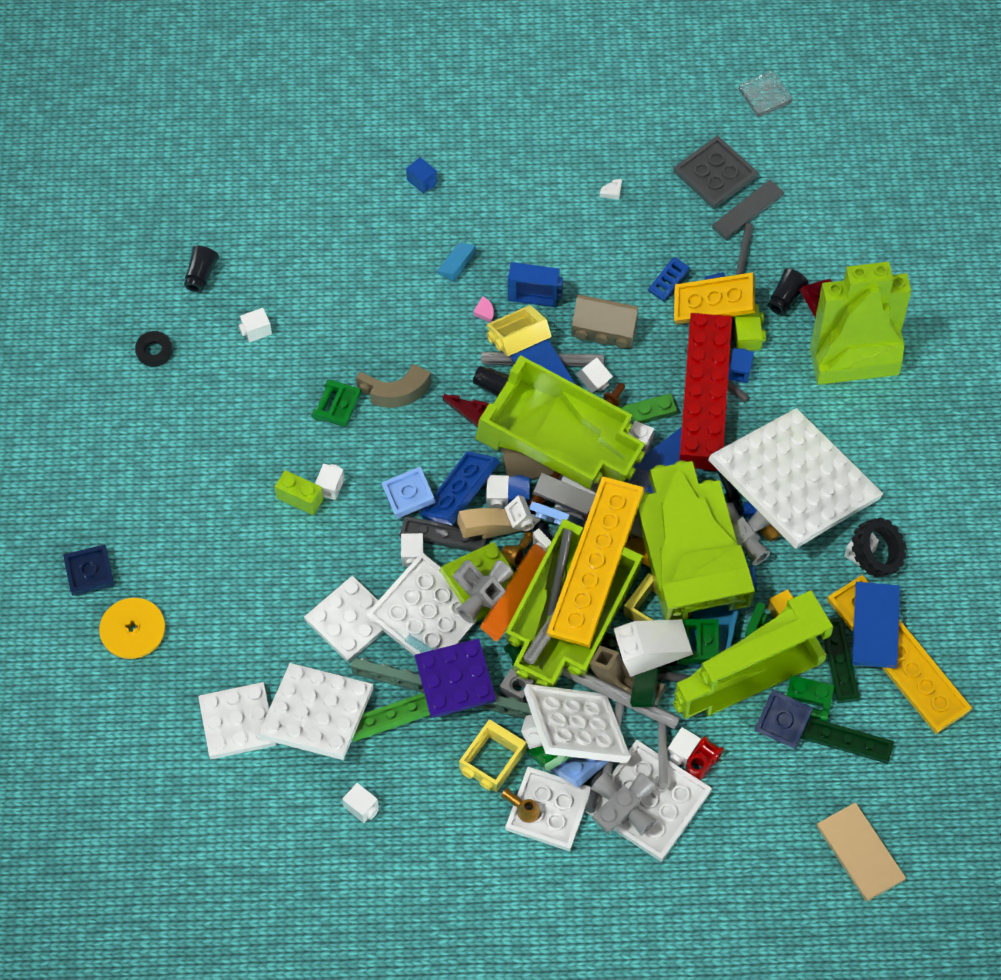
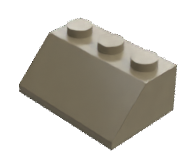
[572,294,638,349]
[499,447,554,481]

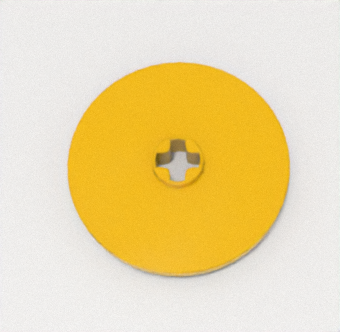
[99,598,165,659]

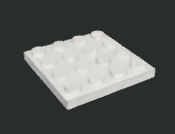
[366,552,476,656]
[258,663,373,760]
[524,684,630,763]
[586,740,712,862]

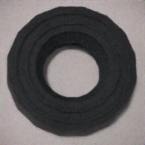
[135,331,172,367]

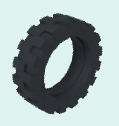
[852,518,906,577]

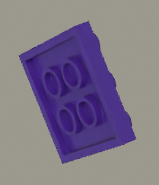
[415,639,496,718]

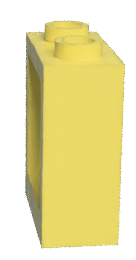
[486,305,552,357]
[624,573,693,621]
[459,719,527,792]

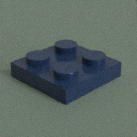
[63,545,115,596]
[754,689,814,749]

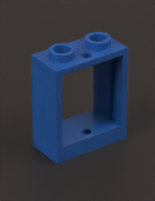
[508,262,563,308]

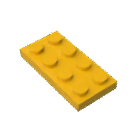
[674,272,755,324]

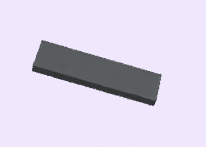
[712,180,784,241]
[400,516,488,552]

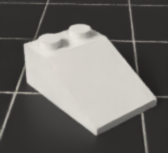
[614,619,693,677]

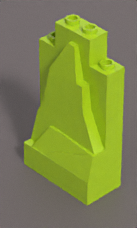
[810,261,911,385]
[475,355,645,490]
[637,461,755,620]
[505,519,643,687]
[673,590,833,719]

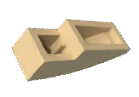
[457,508,522,539]

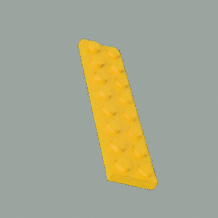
[547,476,644,648]
[827,575,972,734]

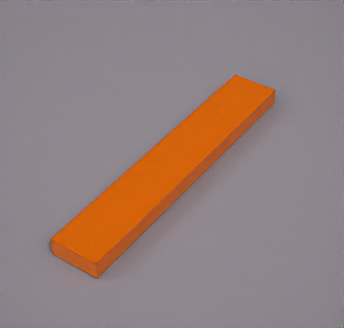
[480,543,546,641]

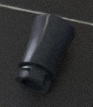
[184,245,219,293]
[767,268,809,315]
[473,366,509,397]

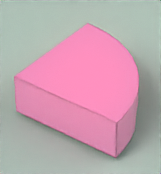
[473,296,494,323]

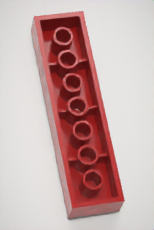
[679,313,732,471]

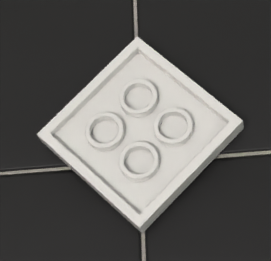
[304,576,384,663]
[198,682,276,760]
[505,767,591,852]

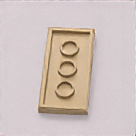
[816,802,906,902]

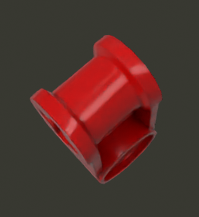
[686,736,724,780]

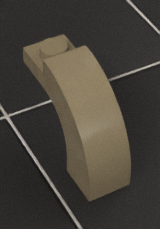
[356,364,432,408]
[589,646,667,706]

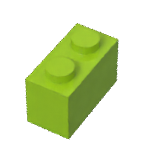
[733,304,766,350]
[274,470,324,516]

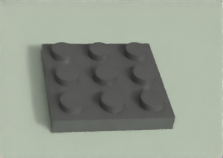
[673,135,758,209]

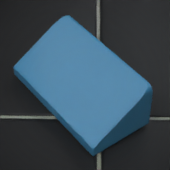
[437,243,476,282]

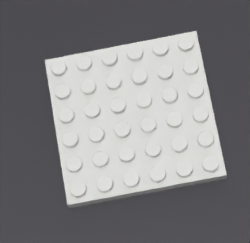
[708,408,883,549]

